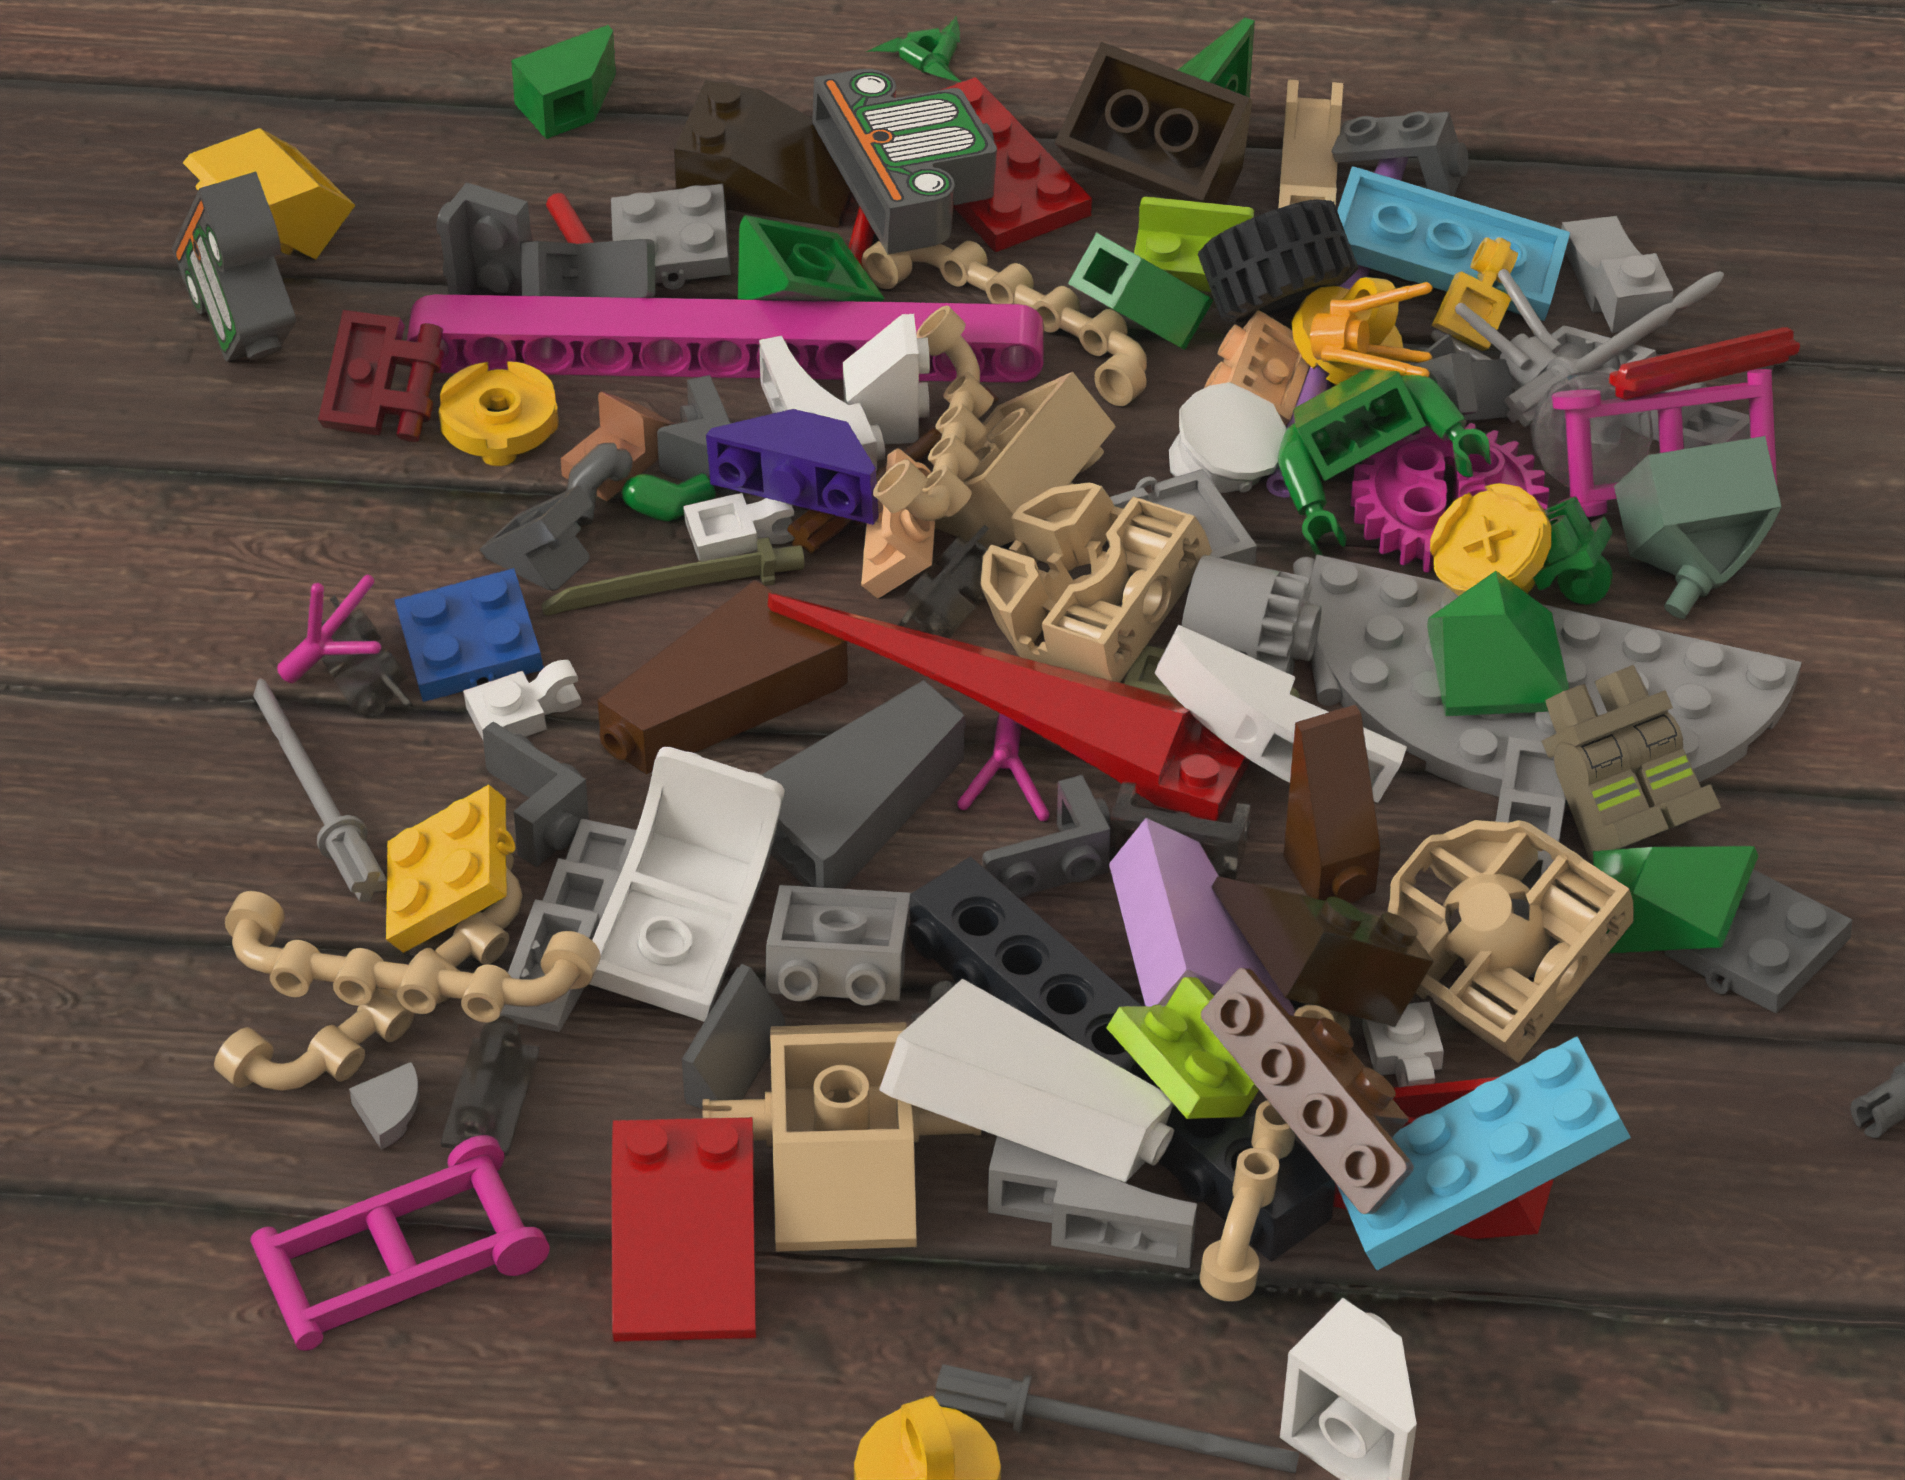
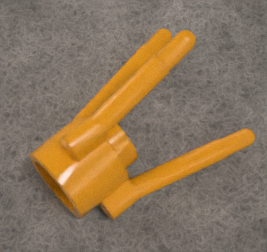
[1310,282,1433,377]

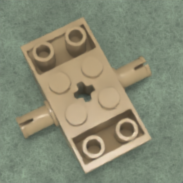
[703,1022,981,1252]

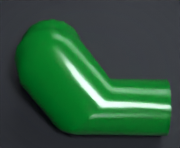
[622,473,716,522]

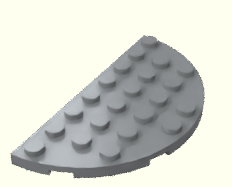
[1309,555,1802,806]

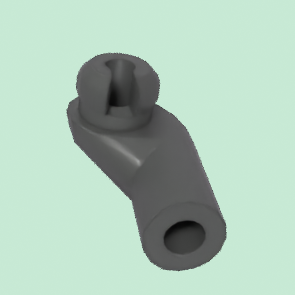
[567,443,633,525]

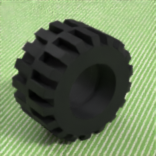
[1198,199,1359,322]

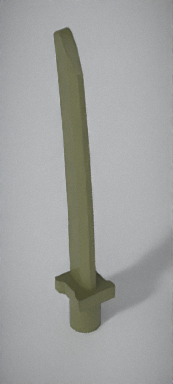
[541,537,805,616]

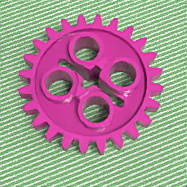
[1350,423,1549,573]

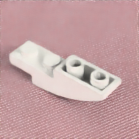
[1155,625,1407,803]

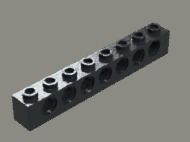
[908,856,1336,1262]

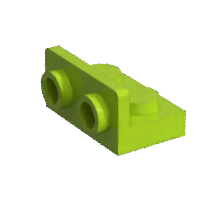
[1134,197,1254,292]
[1106,977,1259,1119]

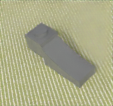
[1561,216,1673,333]
[988,1136,1197,1268]

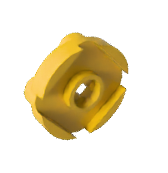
[439,361,559,466]

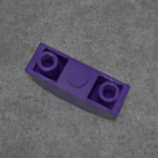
[706,409,879,525]

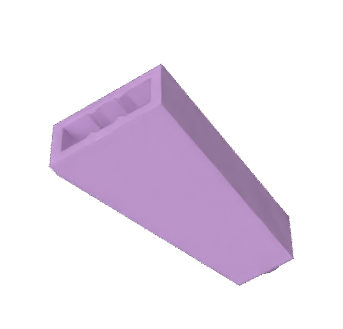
[1109,818,1295,1016]

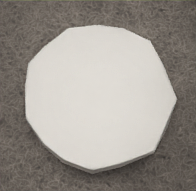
[1169,382,1287,493]

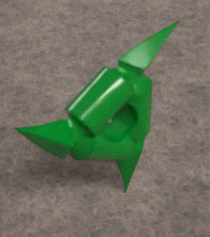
[866,16,961,82]

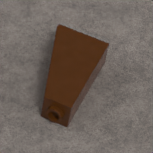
[598,580,848,774]

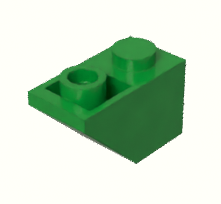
[511,25,616,139]
[1068,233,1214,350]

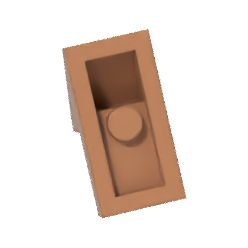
[561,392,675,501]

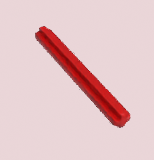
[1609,327,1800,400]

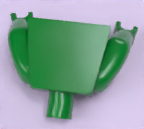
[1278,369,1492,556]

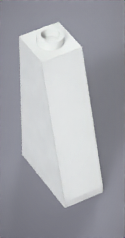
[879,979,1174,1183]

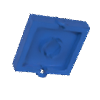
[394,568,544,702]

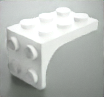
[589,747,785,1022]

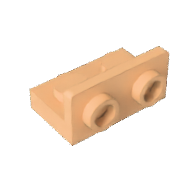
[1204,310,1310,426]
[861,448,935,599]

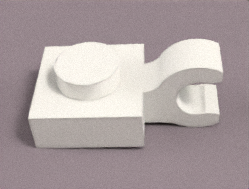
[683,493,794,562]
[463,660,582,740]
[1362,1002,1444,1087]

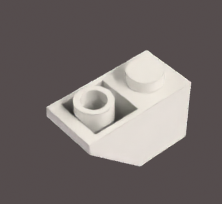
[843,314,930,444]

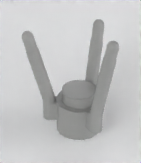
[1431,269,1562,391]

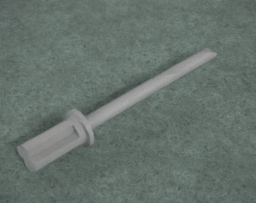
[1504,271,1724,427]
[253,678,387,902]

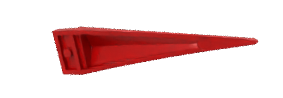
[767,593,1251,823]

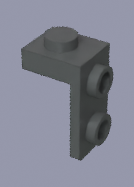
[1331,111,1469,197]
[521,239,655,298]
[1413,352,1512,422]
[482,722,589,867]
[982,775,1112,898]

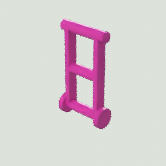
[1552,369,1777,517]
[250,1135,550,1351]

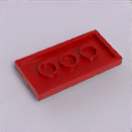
[942,77,1092,252]

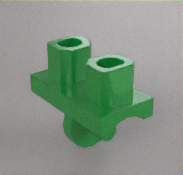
[1533,496,1613,605]

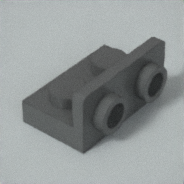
[436,182,532,296]

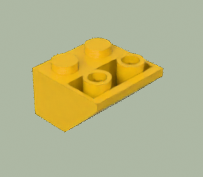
[183,128,356,260]

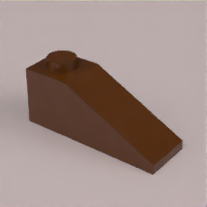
[1283,705,1381,903]

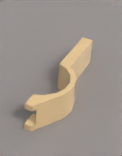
[1278,79,1343,208]

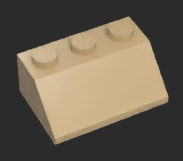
[935,371,1116,549]

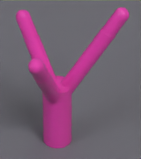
[277,575,381,683]
[957,713,1050,822]

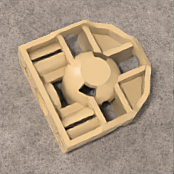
[981,482,1212,683]
[1388,820,1633,1064]

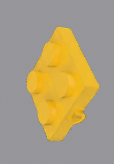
[386,785,516,953]

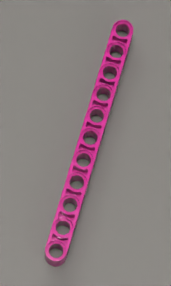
[406,294,1044,383]

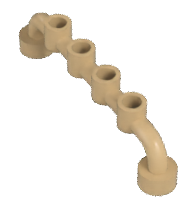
[862,241,1147,406]
[873,305,994,521]
[214,854,523,1091]
[225,891,601,1022]
[1200,1004,1350,1301]

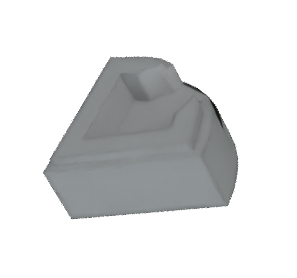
[349,1062,420,1150]

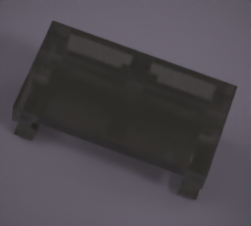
[1109,781,1251,880]

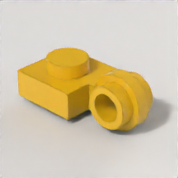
[1431,237,1518,351]

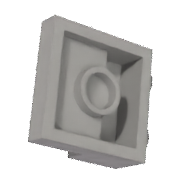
[765,885,911,1005]

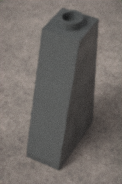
[762,680,966,889]

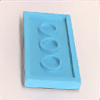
[1337,166,1570,321]
[1337,1036,1631,1270]

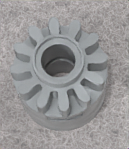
[1182,555,1322,675]

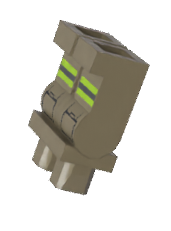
[1541,665,1721,861]

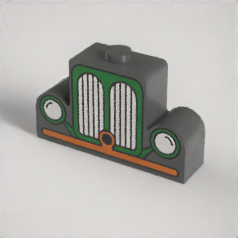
[812,69,997,255]
[172,172,296,362]

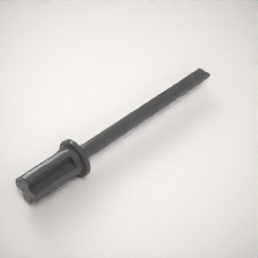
[934,1364,1299,1474]

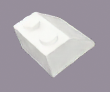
[1280,1298,1417,1480]

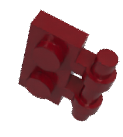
[318,310,444,442]

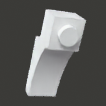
[759,336,885,471]

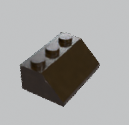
[1054,42,1252,205]

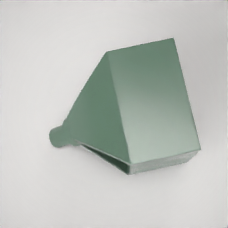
[1614,436,1782,619]

